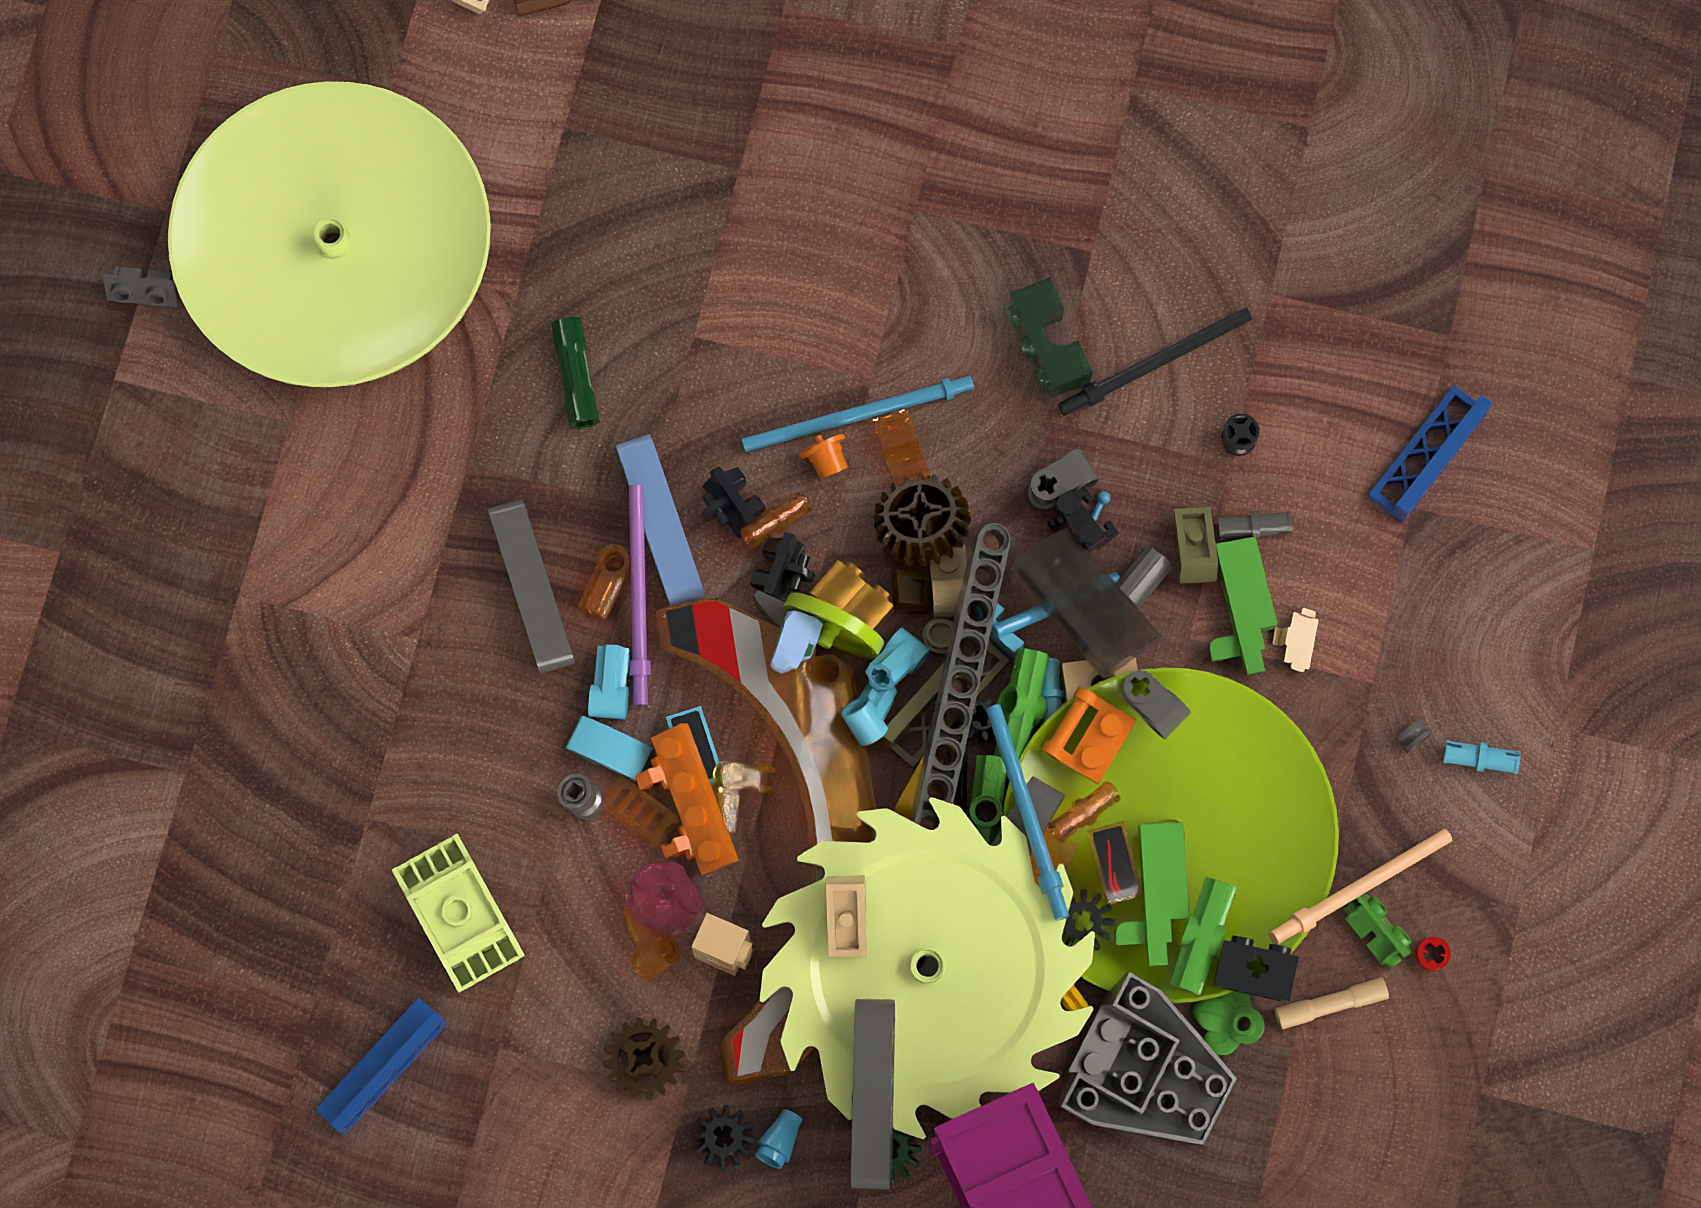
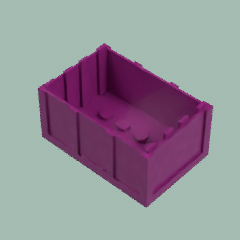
[928,1082,1092,1208]

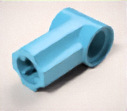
[865,627,931,691]
[588,644,630,720]
[841,681,897,746]

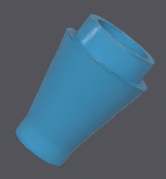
[755,1109,802,1169]

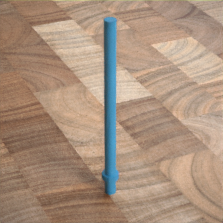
[742,376,974,453]

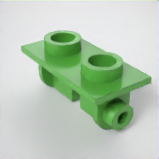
[1343,893,1413,969]

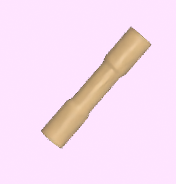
[1274,977,1389,1030]

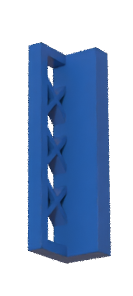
[1368,385,1493,523]
[315,998,448,1136]

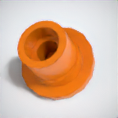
[798,434,848,479]

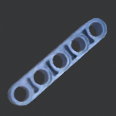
[615,434,705,609]

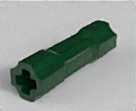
[551,316,600,429]

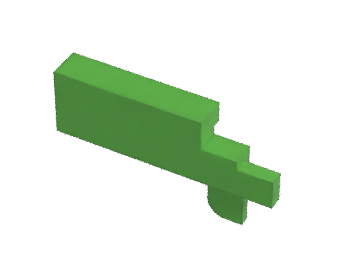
[1209,537,1278,677]
[1115,822,1189,966]

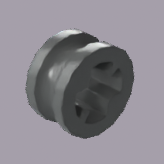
[1396,718,1433,753]

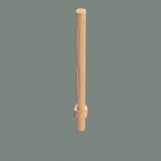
[1269,829,1452,945]

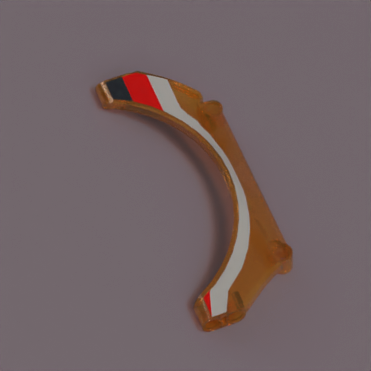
[654,597,876,1084]

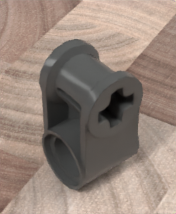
[1027,449,1099,511]
[1121,670,1191,739]

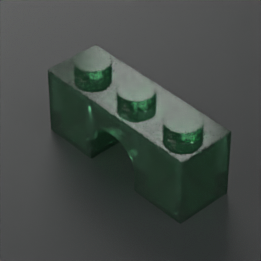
[1006,277,1093,399]

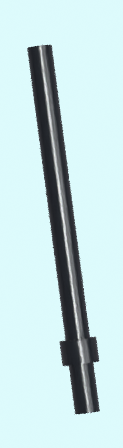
[1058,307,1252,416]

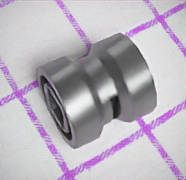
[557,773,605,820]

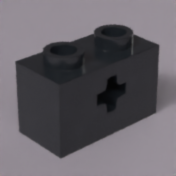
[1213,935,1299,1003]

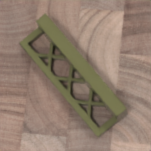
[880,640,1010,769]

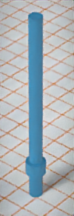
[986,704,1069,921]

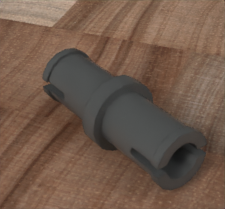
[1218,511,1293,540]

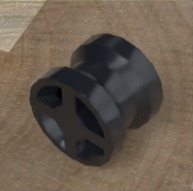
[1221,413,1260,456]

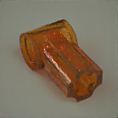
[577,544,631,620]
[621,900,680,981]

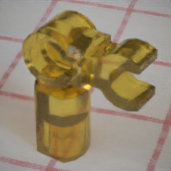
[713,761,775,832]

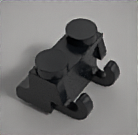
[1047,487,1119,558]

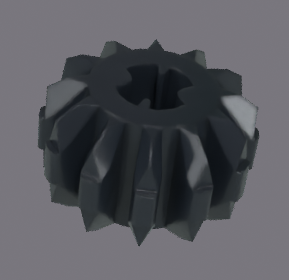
[1062,889,1115,951]
[692,1105,757,1171]

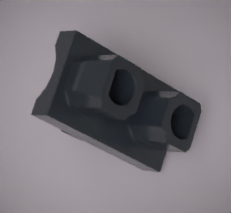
[701,466,766,538]
[750,532,815,602]

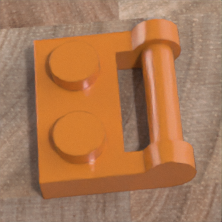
[1041,686,1137,785]

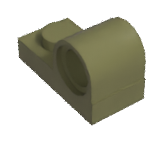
[1174,507,1218,584]

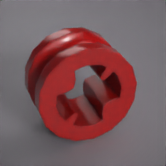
[1415,937,1451,971]

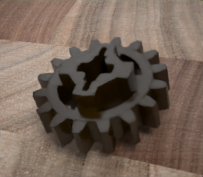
[603,1017,685,1101]

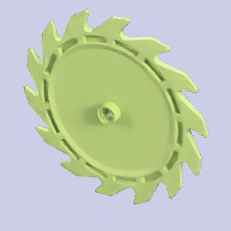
[760,797,1095,1140]

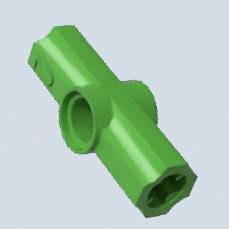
[994,648,1049,760]
[969,755,1007,846]
[1169,877,1237,995]

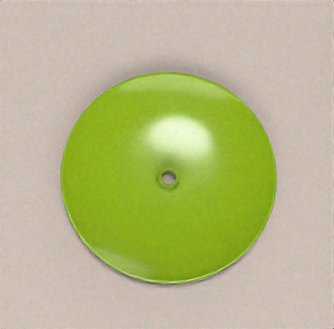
[1002,667,1339,1003]

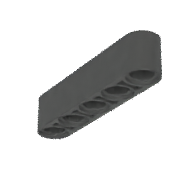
[488,498,575,675]
[851,999,895,1190]

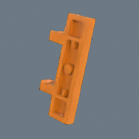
[635,723,739,876]

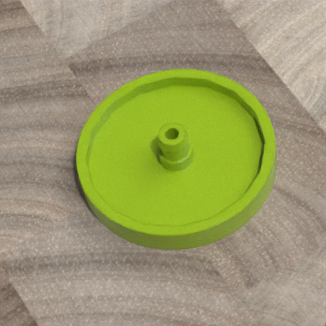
[782,593,884,659]

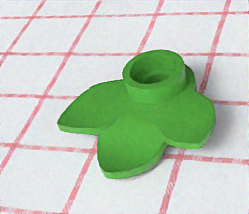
[1191,991,1264,1056]

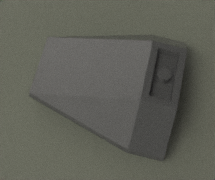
[1058,972,1237,1145]

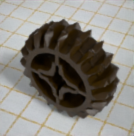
[872,472,972,569]

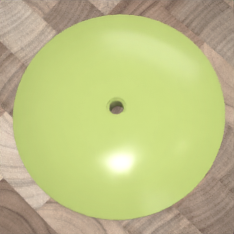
[168,81,491,387]

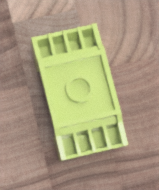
[392,834,525,993]

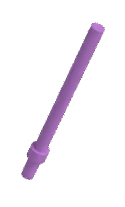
[629,485,651,705]

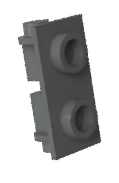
[103,266,178,307]

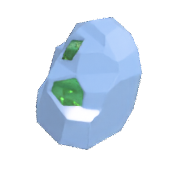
[770,610,823,674]

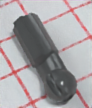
[1085,547,1172,644]

